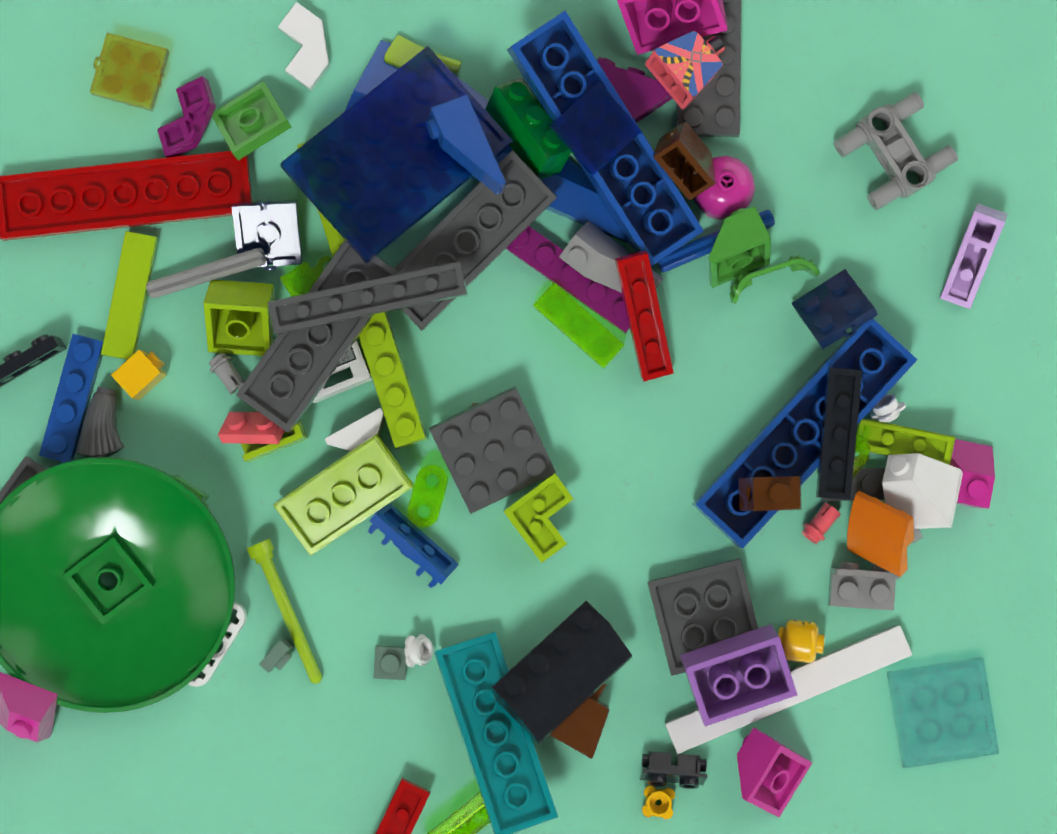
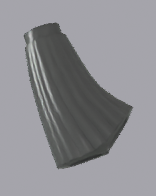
[76,387,124,457]

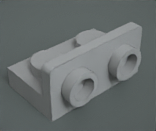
[828,562,899,610]

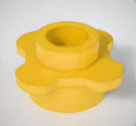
[642,785,675,819]

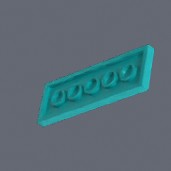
[434,632,558,834]

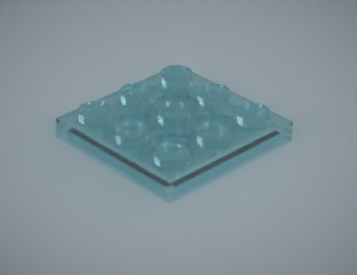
[887,657,999,768]

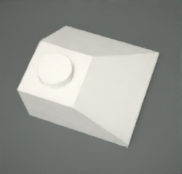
[882,453,963,529]

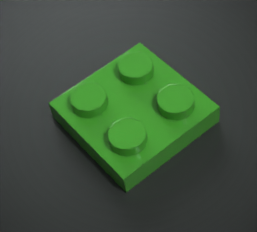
[212,81,292,160]

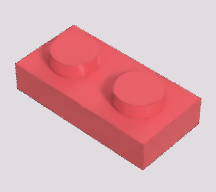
[218,412,285,444]

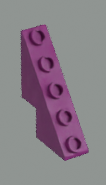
[597,57,673,124]

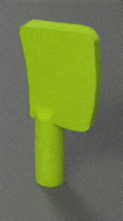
[384,35,462,74]

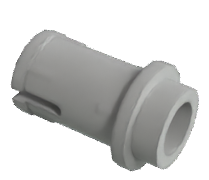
[209,353,245,395]

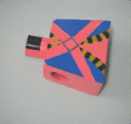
[645,31,725,110]

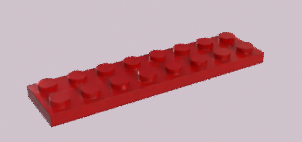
[0,151,253,241]

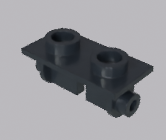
[640,751,707,789]

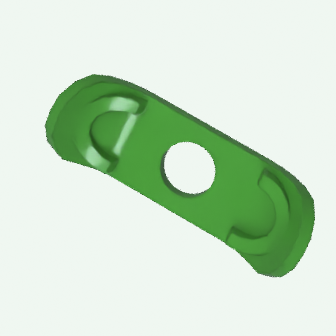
[729,255,820,304]

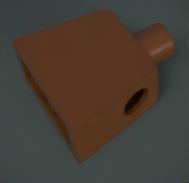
[653,122,716,200]
[738,476,802,511]
[550,683,610,759]

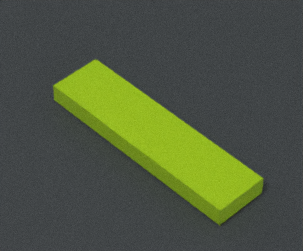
[101,231,159,360]

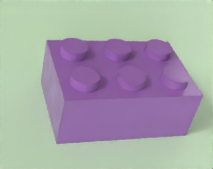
[680,624,798,727]

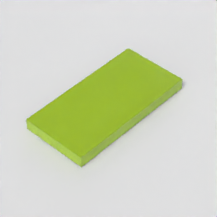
[273,433,414,556]

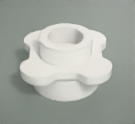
[870,394,906,422]
[404,634,433,667]

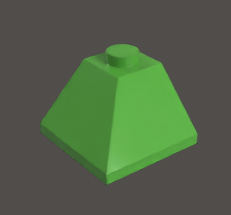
[708,206,771,288]

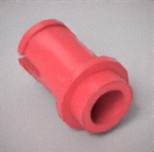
[801,502,841,544]

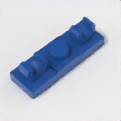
[368,503,459,588]

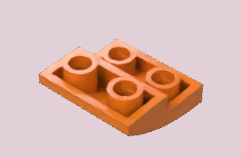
[847,491,914,577]

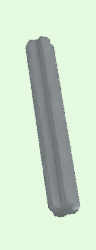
[146,248,266,298]

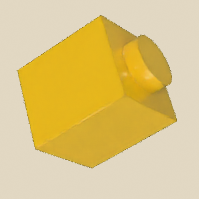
[111,349,167,400]

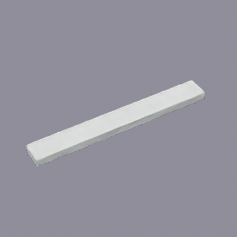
[665,625,913,754]

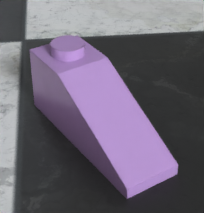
[940,203,1008,309]

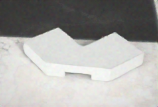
[278,2,330,91]

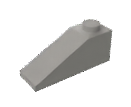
[559,221,663,293]

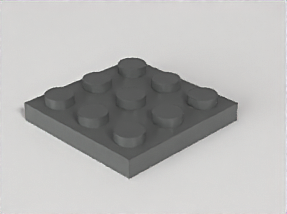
[429,386,556,514]
[647,559,758,676]

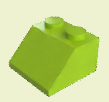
[203,279,275,356]

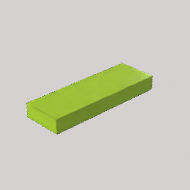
[855,418,956,465]

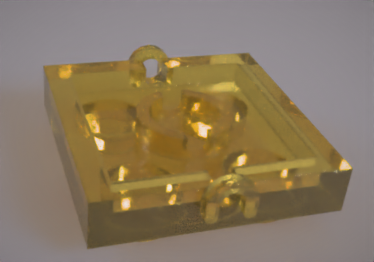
[90,33,170,112]

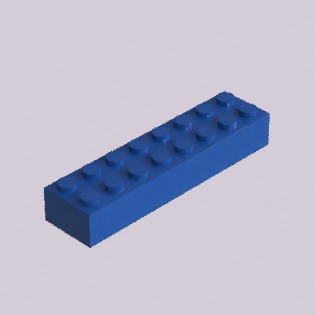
[507,11,704,266]
[692,318,918,549]

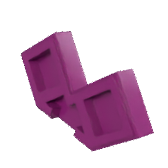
[157,76,216,158]

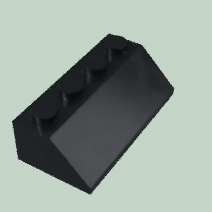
[492,601,632,744]

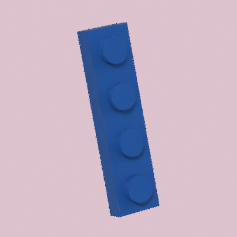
[39,334,103,462]

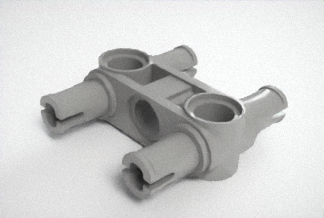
[833,92,958,211]

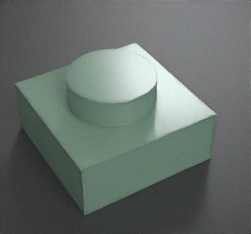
[259,637,294,673]
[373,645,407,680]

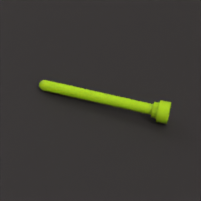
[246,538,322,684]

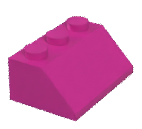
[617,0,728,55]

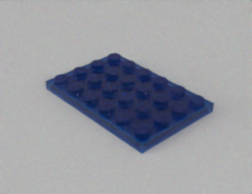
[280,46,513,264]

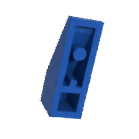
[426,95,506,195]

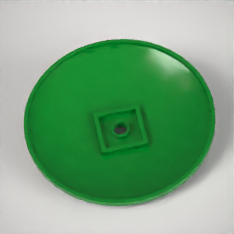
[0,457,235,713]

